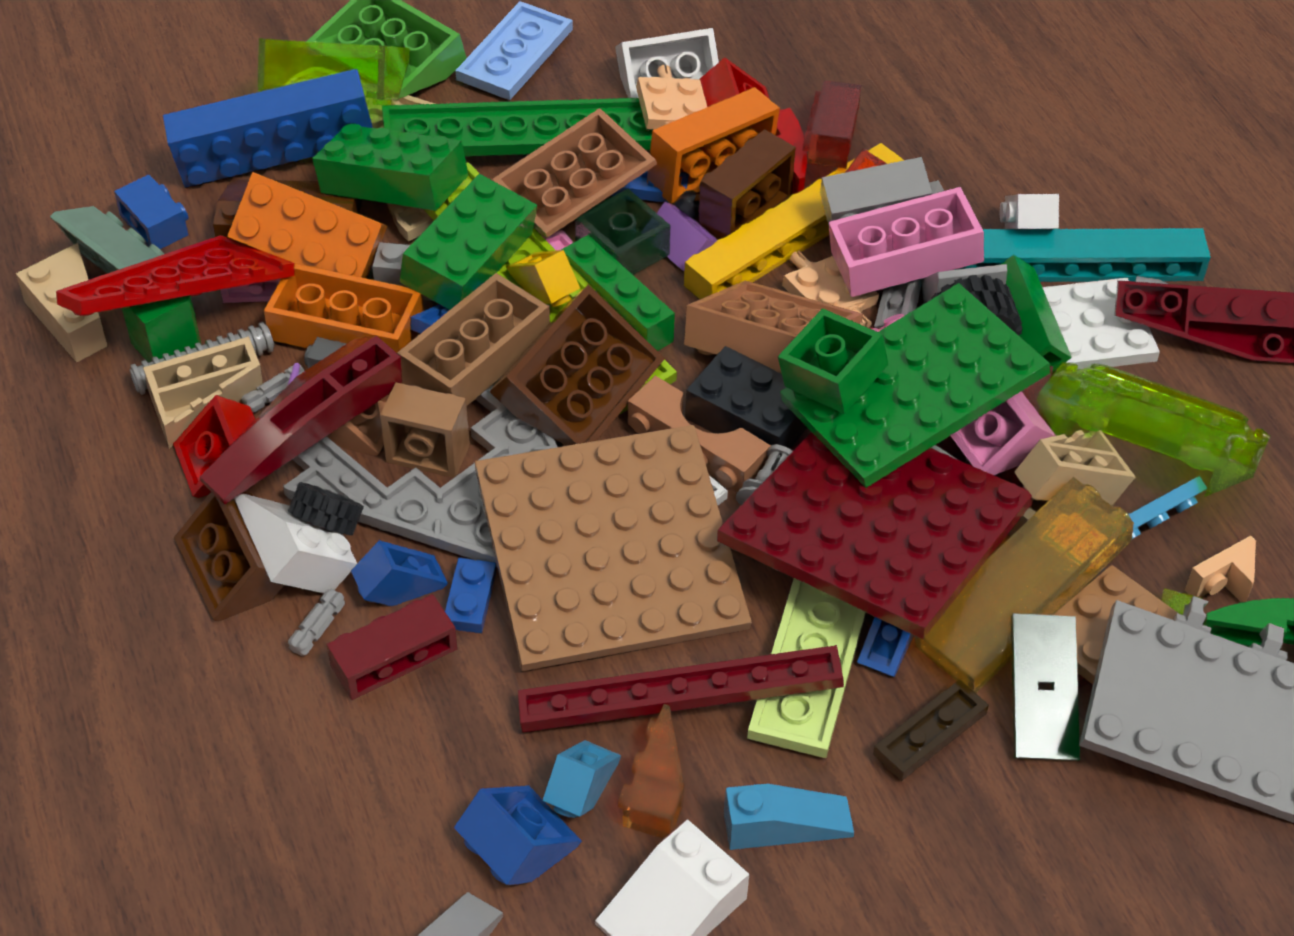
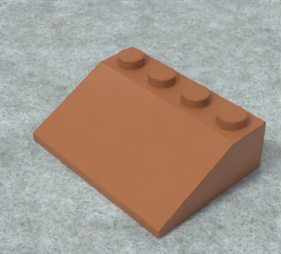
[492,108,657,238]
[684,281,863,374]

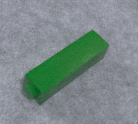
[1001,254,1072,378]

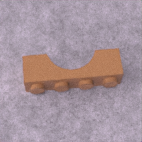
[628,376,771,492]

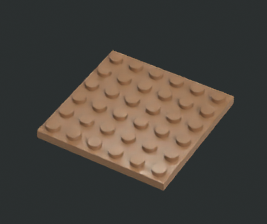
[475,425,752,671]

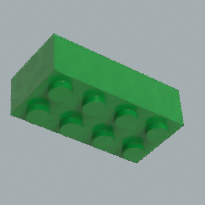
[312,124,468,211]
[400,173,537,310]

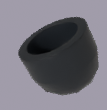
[674,190,700,219]

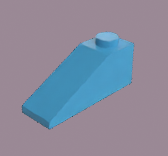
[724,784,854,850]

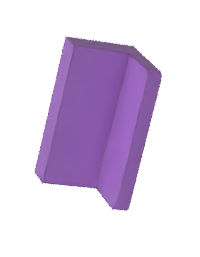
[643,202,717,271]

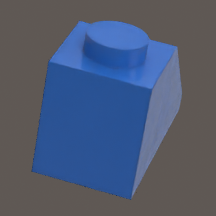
[351,540,448,606]

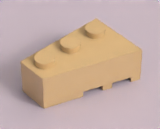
[16,243,107,362]
[143,336,263,449]
[1015,426,1136,509]

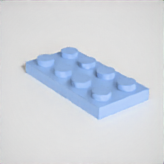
[456,1,573,100]

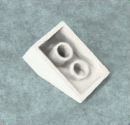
[234,493,357,593]
[595,819,749,936]

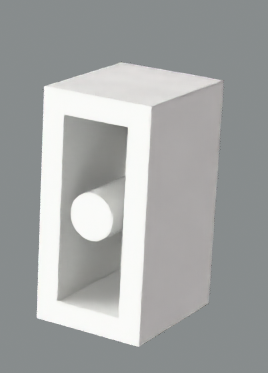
[1000,194,1059,229]

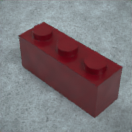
[326,594,458,700]

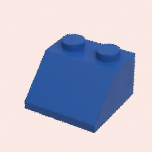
[454,786,582,885]

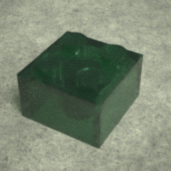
[575,189,671,275]

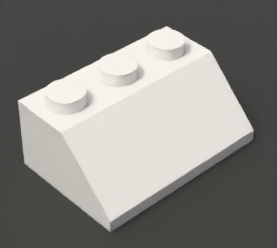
[615,28,719,98]

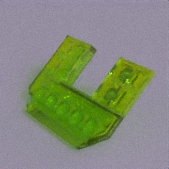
[1037,362,1271,497]

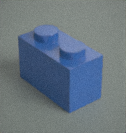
[114,175,188,249]

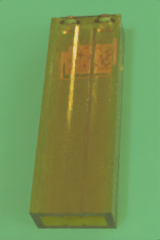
[915,477,1134,693]

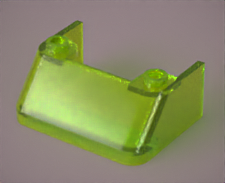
[258,38,410,105]

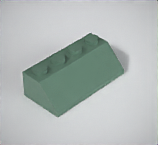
[50,206,164,274]

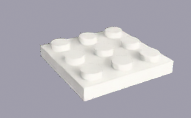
[1043,278,1160,374]

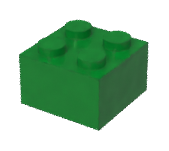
[778,308,888,414]

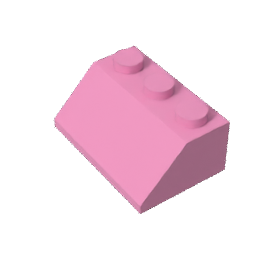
[950,392,1056,475]

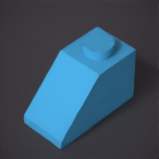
[542,740,621,818]

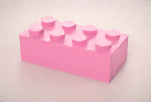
[829,187,984,297]

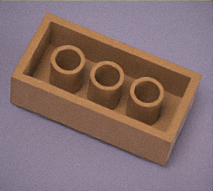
[397,273,550,405]

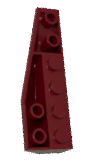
[1114,280,1294,363]
[200,335,402,505]

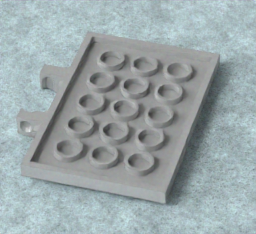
[1079,596,1294,823]

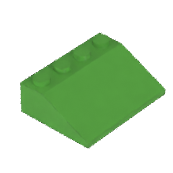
[307,0,467,99]

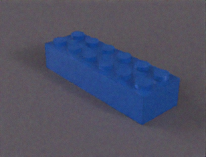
[163,69,373,188]

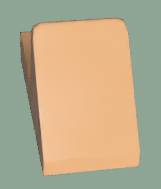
[1185,536,1256,603]

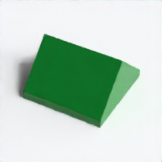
[122,295,201,363]

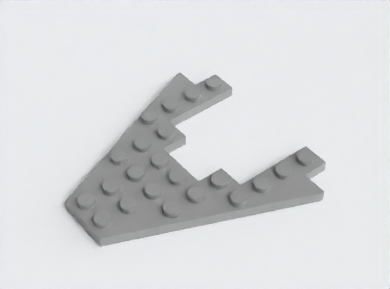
[283,377,557,567]

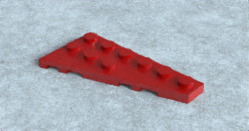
[56,235,295,316]

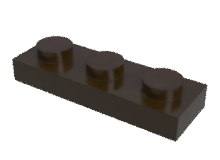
[873,679,989,781]

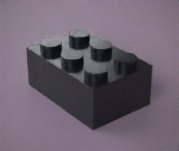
[685,346,807,456]

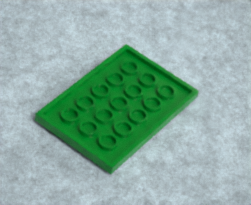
[780,283,1050,488]

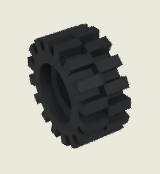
[288,482,364,536]

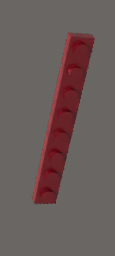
[518,645,844,732]

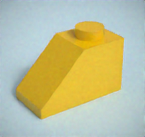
[506,250,580,307]

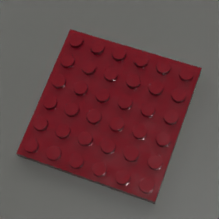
[717,432,1033,639]

